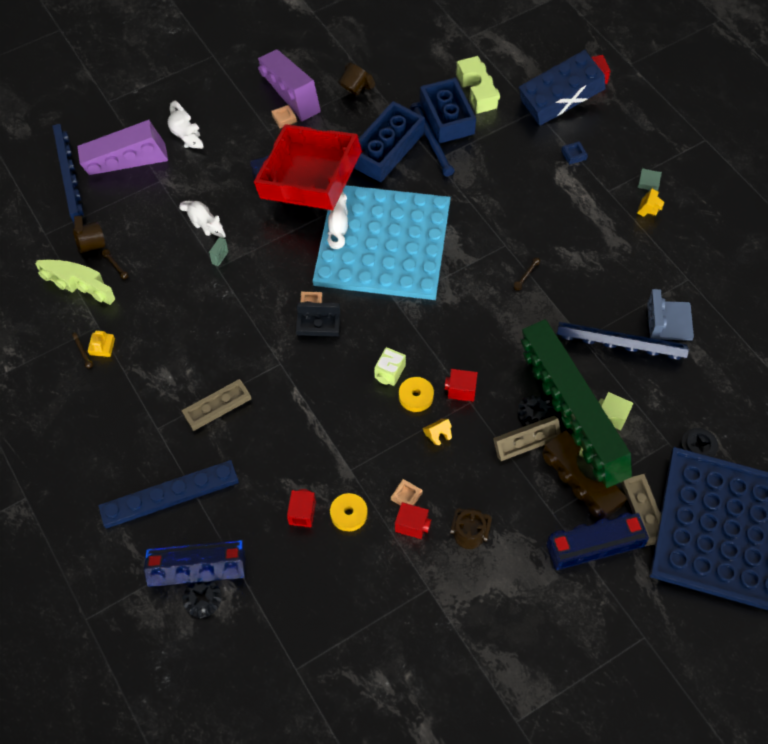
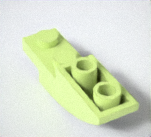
[35,260,115,305]

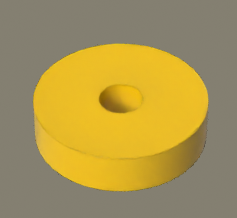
[399,377,434,412]
[330,493,367,531]

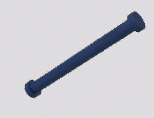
[410,102,455,177]

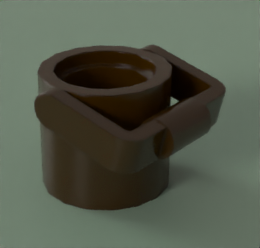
[338,63,375,96]
[73,216,105,253]
[450,508,492,549]

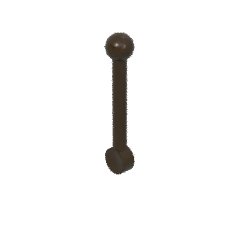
[102,249,128,279]
[514,257,540,291]
[72,332,93,368]

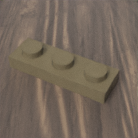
[182,379,251,431]
[493,416,561,461]
[621,474,661,546]

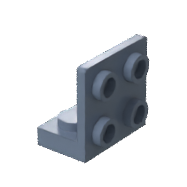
[647,289,694,341]

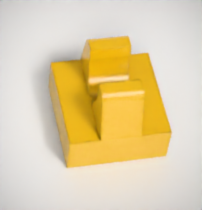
[637,189,664,217]
[88,331,115,357]
[423,419,452,445]

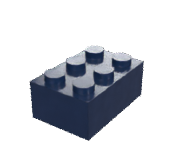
[420,78,476,144]

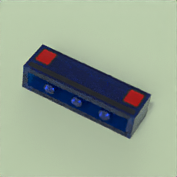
[547,513,649,571]
[144,540,245,587]

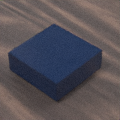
[561,141,588,165]

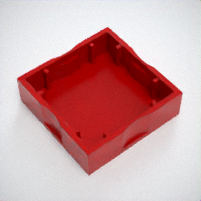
[254,124,362,210]

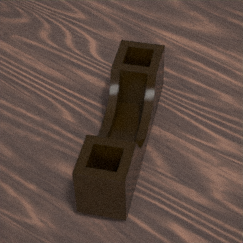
[543,430,627,522]

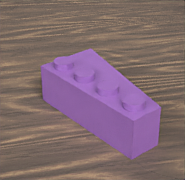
[258,49,321,121]
[78,120,168,175]

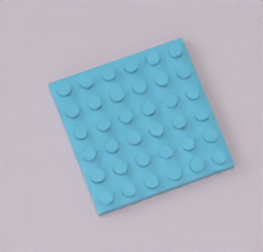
[313,185,450,300]

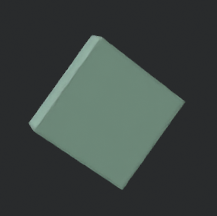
[638,169,662,191]
[209,237,229,266]

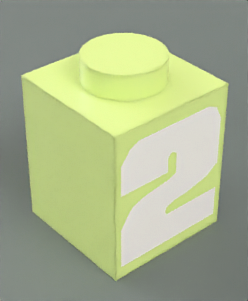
[375,347,406,386]

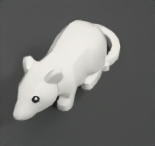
[168,101,203,148]
[327,191,348,249]
[179,201,226,238]

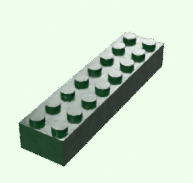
[521,319,632,488]

